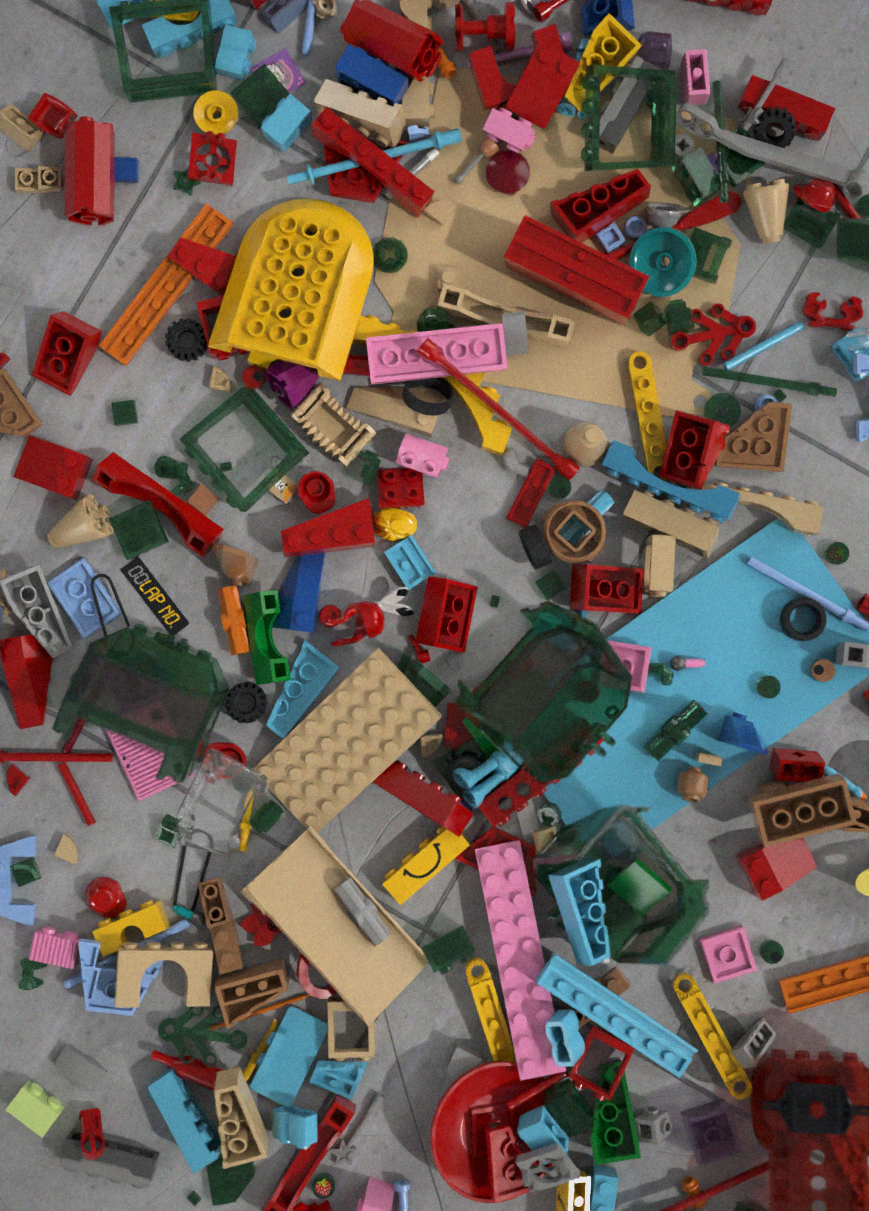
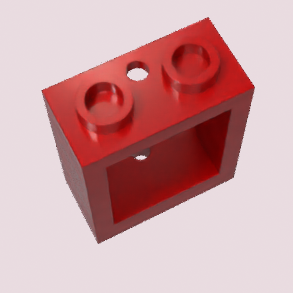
[196,295,250,361]
[569,1025,635,1101]

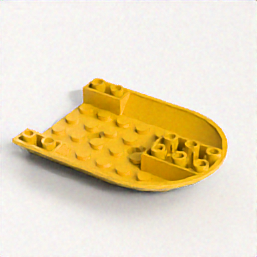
[208,198,374,381]

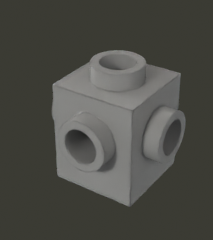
[634,1107,671,1144]

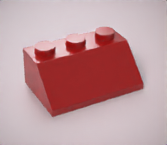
[415,576,478,653]

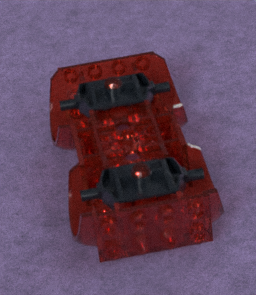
[750,1049,869,1211]

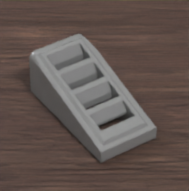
[731,1017,777,1068]

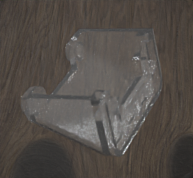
[175,748,269,857]

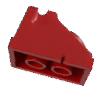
[659,410,730,489]

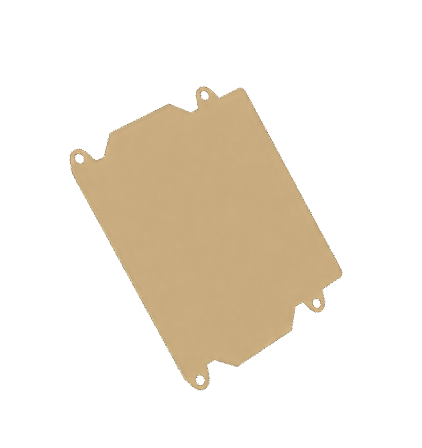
[363,67,752,417]

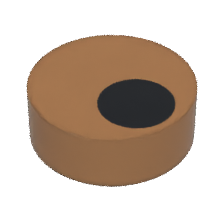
[810,659,835,682]

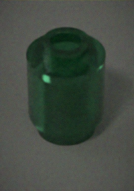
[250,799,284,833]

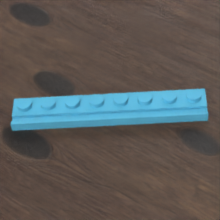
[534,952,698,1078]

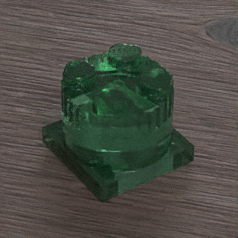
[404,661,451,708]

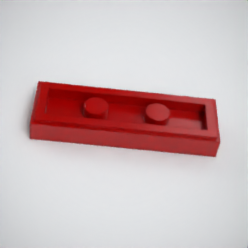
[506,458,557,528]

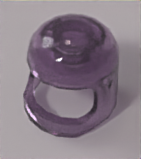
[636,31,672,70]

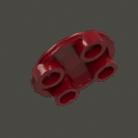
[486,150,530,196]

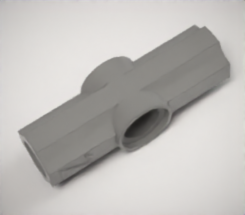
[334,877,391,946]

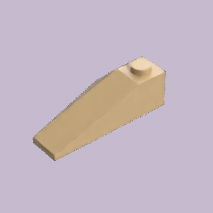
[347,387,445,438]

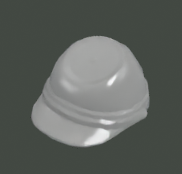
[645,202,689,228]

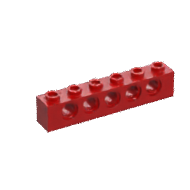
[478,719,603,827]

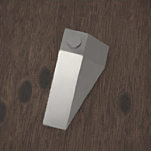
[0,565,73,658]

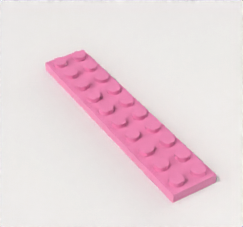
[475,840,566,1080]

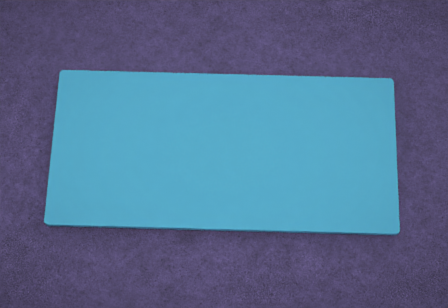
[508,518,869,866]

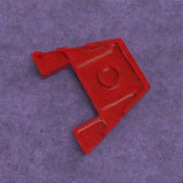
[323,140,407,204]

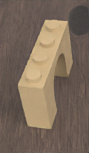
[114,942,213,1008]

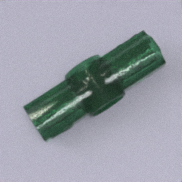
[644,700,707,761]

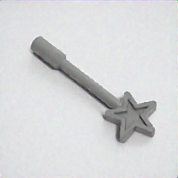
[739,58,791,131]
[330,1092,385,1166]

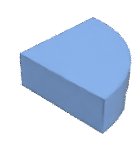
[407,125,431,143]

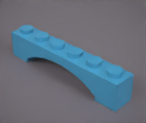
[602,440,741,523]

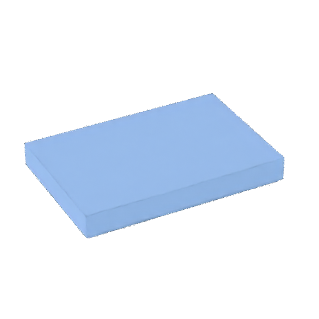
[47,558,122,639]

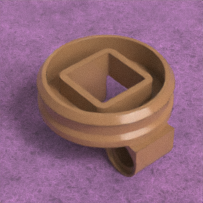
[541,501,606,563]

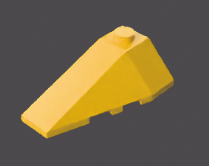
[564,13,642,113]

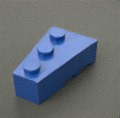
[335,45,409,106]

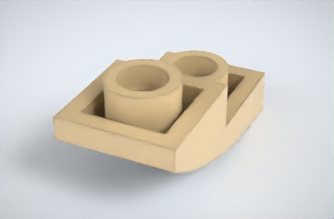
[15,166,61,193]

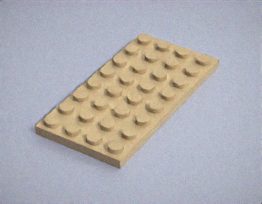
[252,648,443,833]

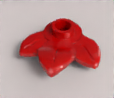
[240,902,282,946]

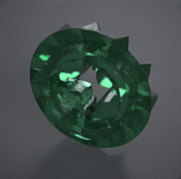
[373,236,408,273]

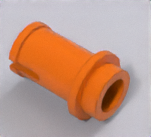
[437,48,456,79]
[682,1176,707,1209]

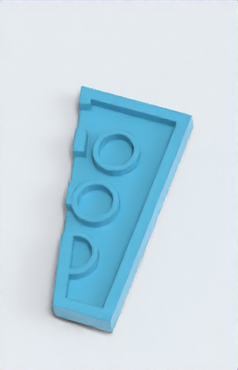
[266,640,341,739]

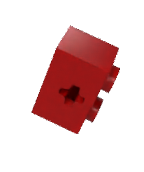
[769,748,826,782]

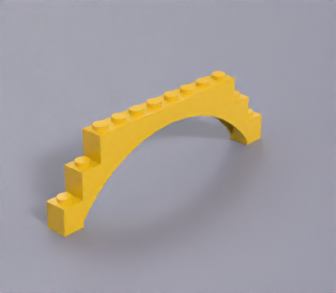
[247,315,512,456]

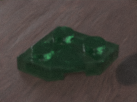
[720,125,767,188]
[206,1154,256,1206]

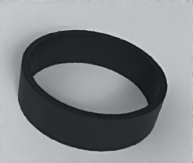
[402,378,454,416]

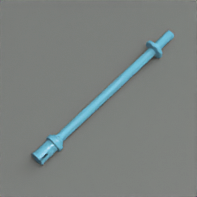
[286,128,462,185]

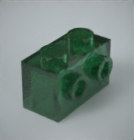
[671,147,725,207]
[422,926,476,975]
[544,1078,593,1138]

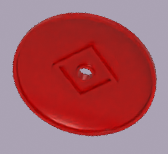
[430,1061,563,1203]

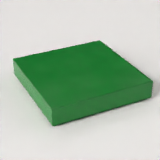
[607,858,672,916]

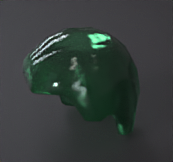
[416,306,455,332]

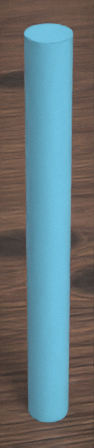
[723,321,804,371]

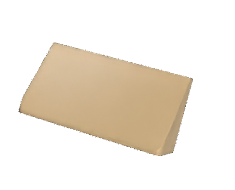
[0,104,45,152]

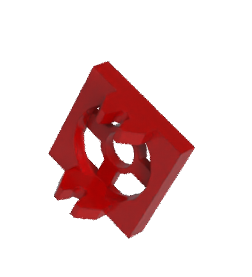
[188,131,237,186]

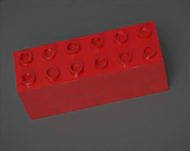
[504,215,650,326]

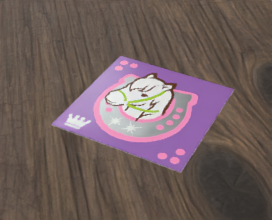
[250,48,306,104]

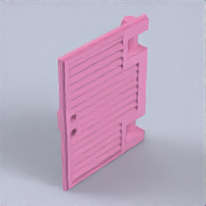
[104,702,194,801]

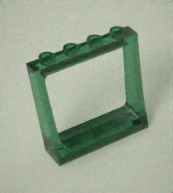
[109,0,218,103]
[581,64,677,172]
[180,386,309,512]

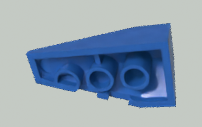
[581,0,635,36]

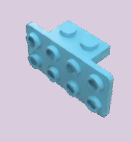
[250,1006,328,1107]

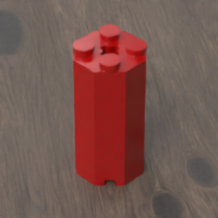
[340,0,443,82]
[65,116,115,226]

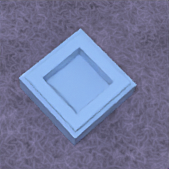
[594,222,626,254]

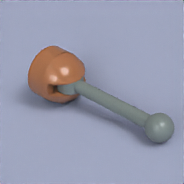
[454,136,499,184]

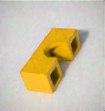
[92,899,170,957]

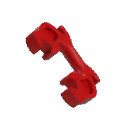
[802,292,863,332]

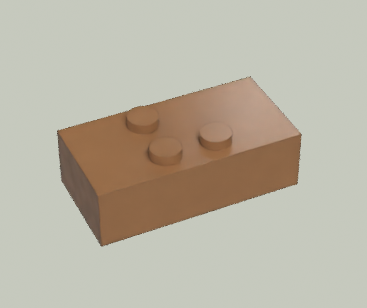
[748,773,857,847]

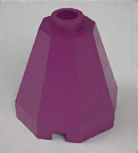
[264,361,320,410]

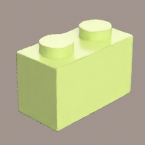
[6,1081,65,1138]

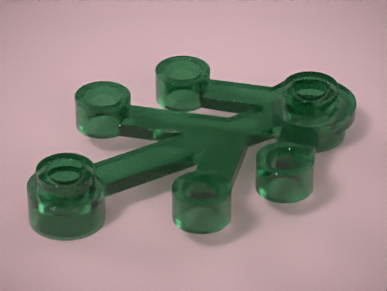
[158,1005,248,1068]

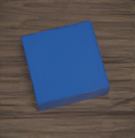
[114,157,139,183]

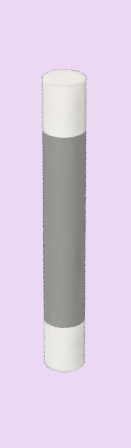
[384,147,439,199]

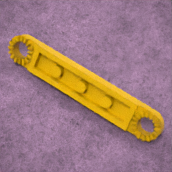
[628,351,668,482]
[465,958,517,1062]
[672,972,752,1100]

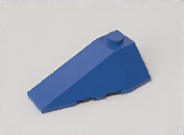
[273,553,325,633]
[718,712,768,755]

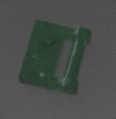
[784,197,841,249]
[689,227,732,284]

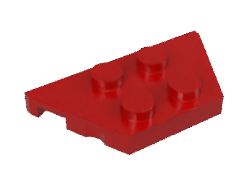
[455,826,536,897]

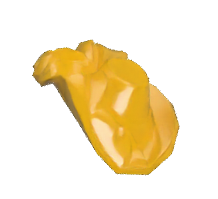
[373,508,417,542]

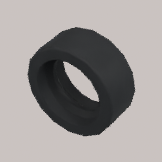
[519,524,552,570]
[780,598,827,641]

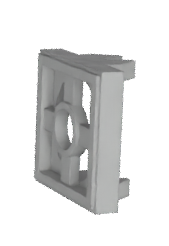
[516,1143,580,1192]

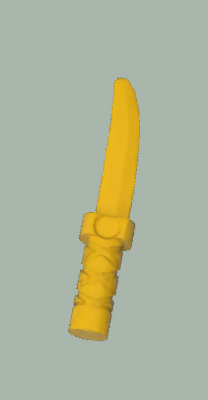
[238,786,256,852]
[242,1019,277,1081]

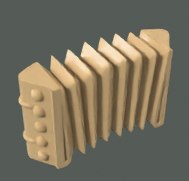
[290,383,376,467]

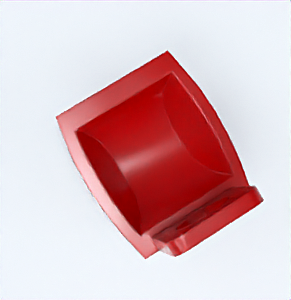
[28,92,78,140]

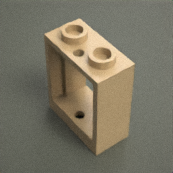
[643,535,676,598]
[327,996,376,1061]

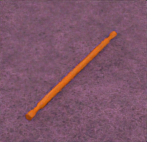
[210,994,311,1031]

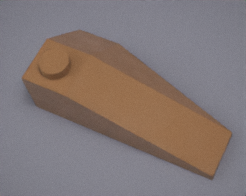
[211,544,259,587]

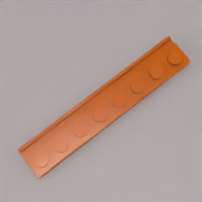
[99,203,234,367]
[778,954,869,1014]

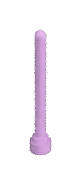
[467,31,573,69]

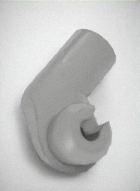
[502,447,530,477]

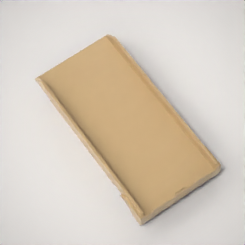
[241,826,429,1026]

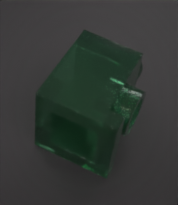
[664,299,695,336]

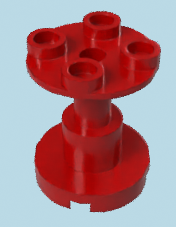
[455,2,515,52]

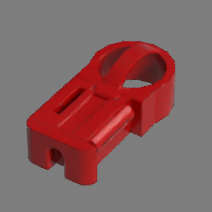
[79,1108,105,1160]

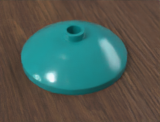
[629,227,697,297]

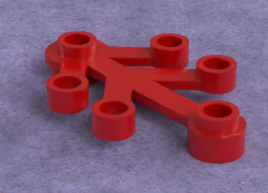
[670,303,756,367]

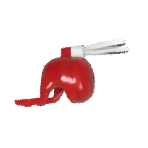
[323,587,414,647]

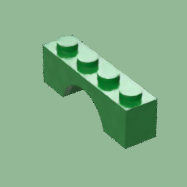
[243,590,291,685]

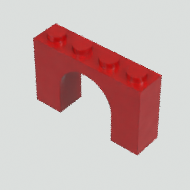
[468,24,564,111]

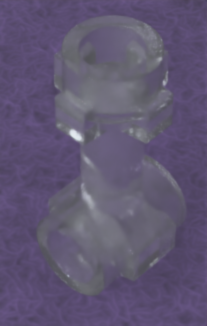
[271,454,314,474]

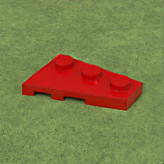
[167,237,237,296]

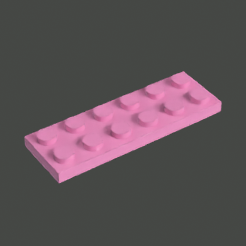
[366,323,508,385]

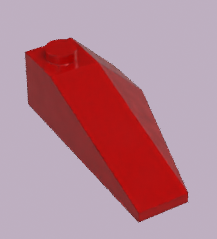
[0,634,54,729]

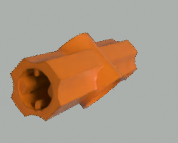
[218,585,251,656]

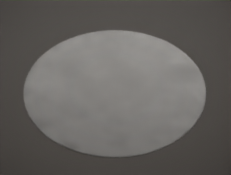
[829,740,869,802]
[678,1009,746,1083]

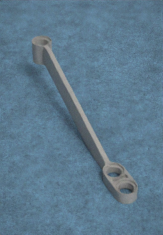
[675,103,869,199]

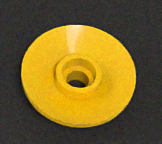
[193,90,238,135]

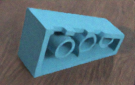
[548,859,610,966]
[148,1068,221,1174]

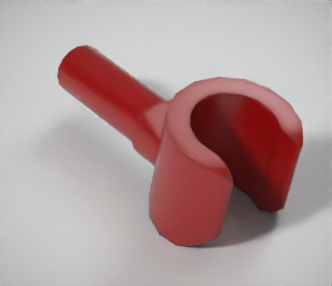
[408,634,431,663]

